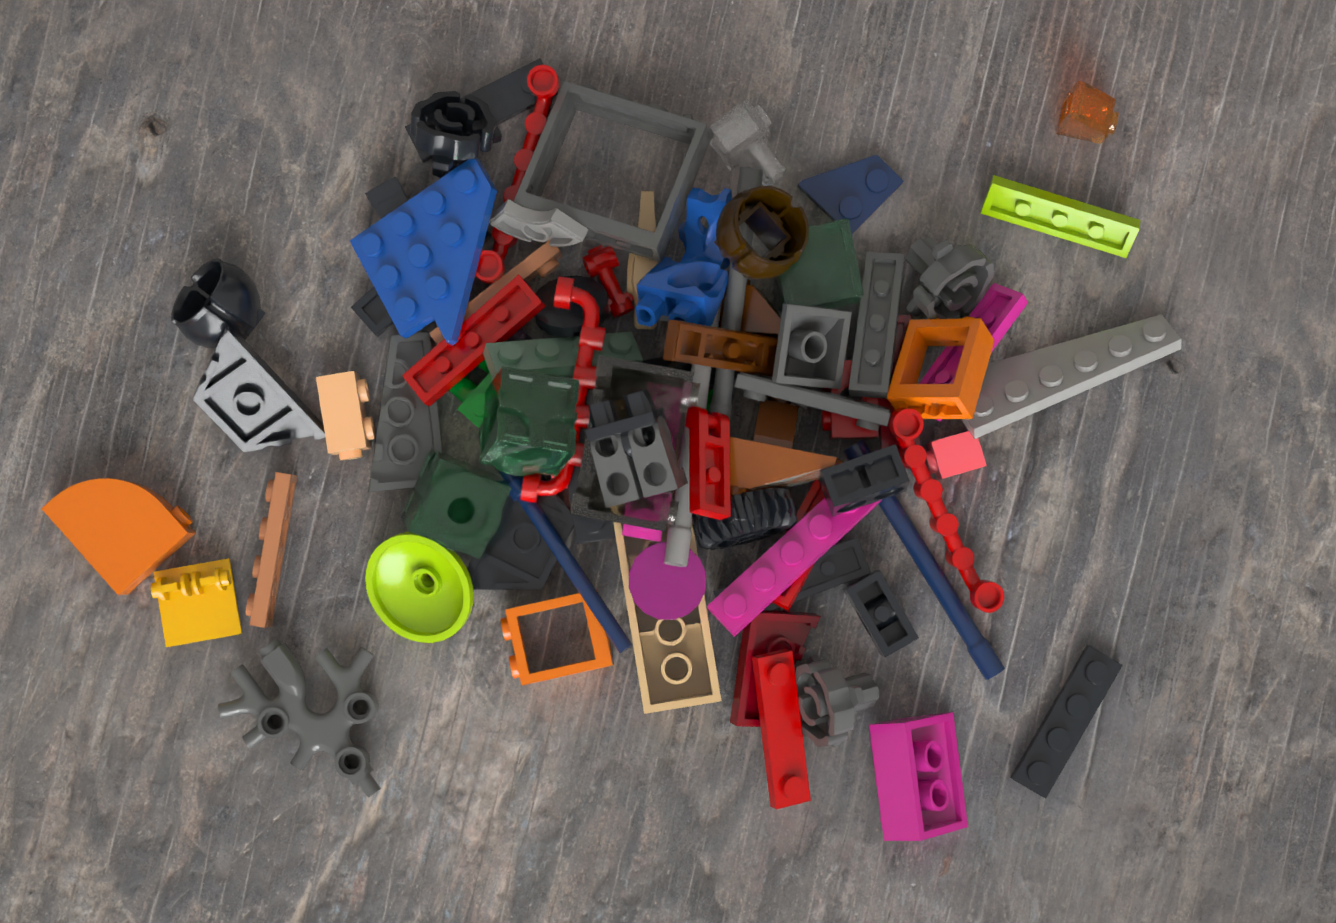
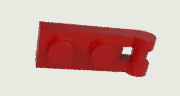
[684,405,731,520]

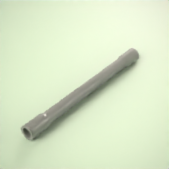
[664,302,722,567]

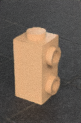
[316,371,376,461]

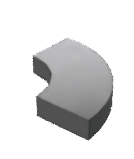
[489,199,589,247]

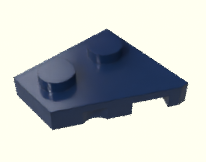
[797,155,904,237]

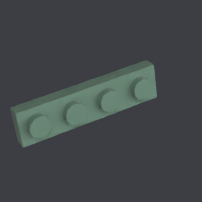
[483,331,643,383]

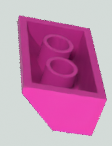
[869,712,968,841]

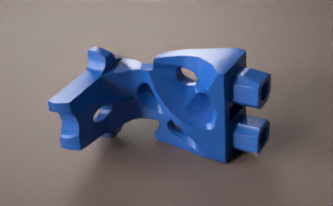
[635,187,732,327]

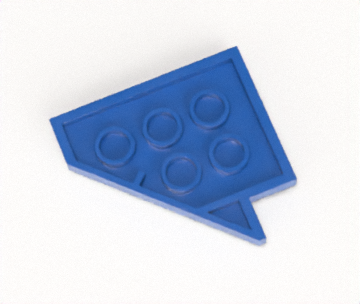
[350,158,497,345]

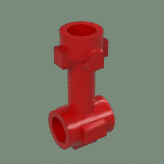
[582,245,635,318]

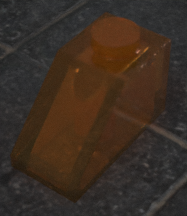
[1056,81,1119,144]

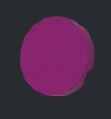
[629,542,706,620]

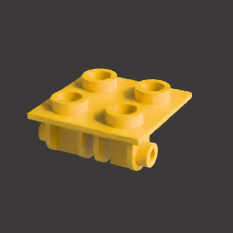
[151,558,242,647]

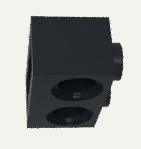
[819,444,910,517]

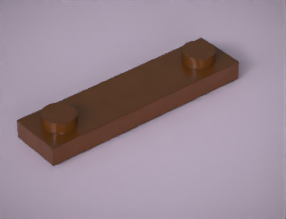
[663,319,778,377]

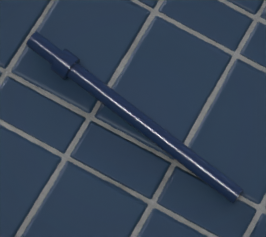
[491,457,633,653]

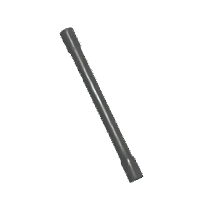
[708,167,763,435]

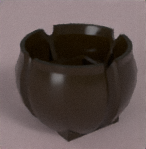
[714,186,809,279]

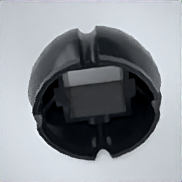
[171,258,266,349]

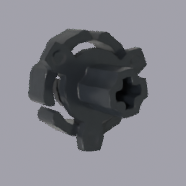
[410,91,502,178]

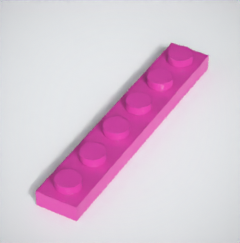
[707,450,882,637]

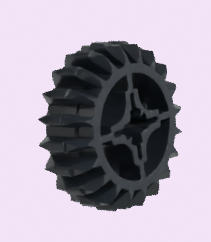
[692,487,797,550]

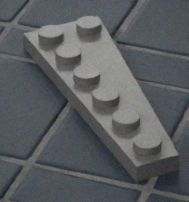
[961,314,1182,439]

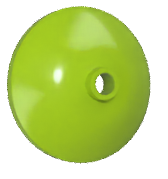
[365,532,474,643]

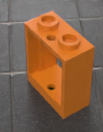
[887,317,995,419]
[500,589,614,686]

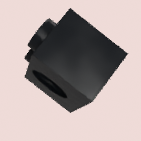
[843,570,919,657]

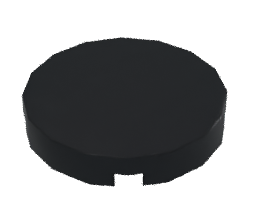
[534,275,609,338]

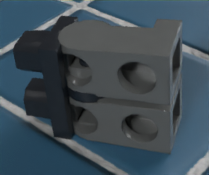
[585,389,688,508]

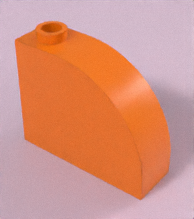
[41,478,196,595]

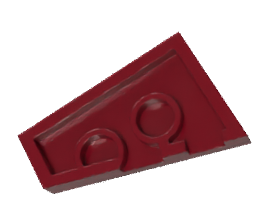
[730,610,821,727]

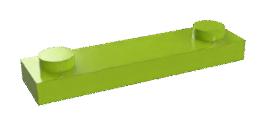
[980,175,1141,258]

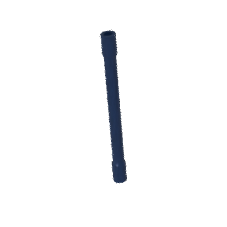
[844,439,1005,680]

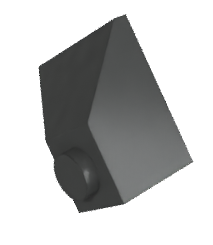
[772,303,852,389]

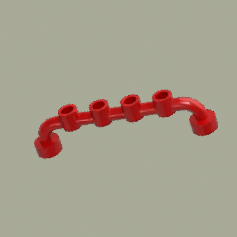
[475,65,560,283]
[520,276,606,503]
[889,407,1004,613]

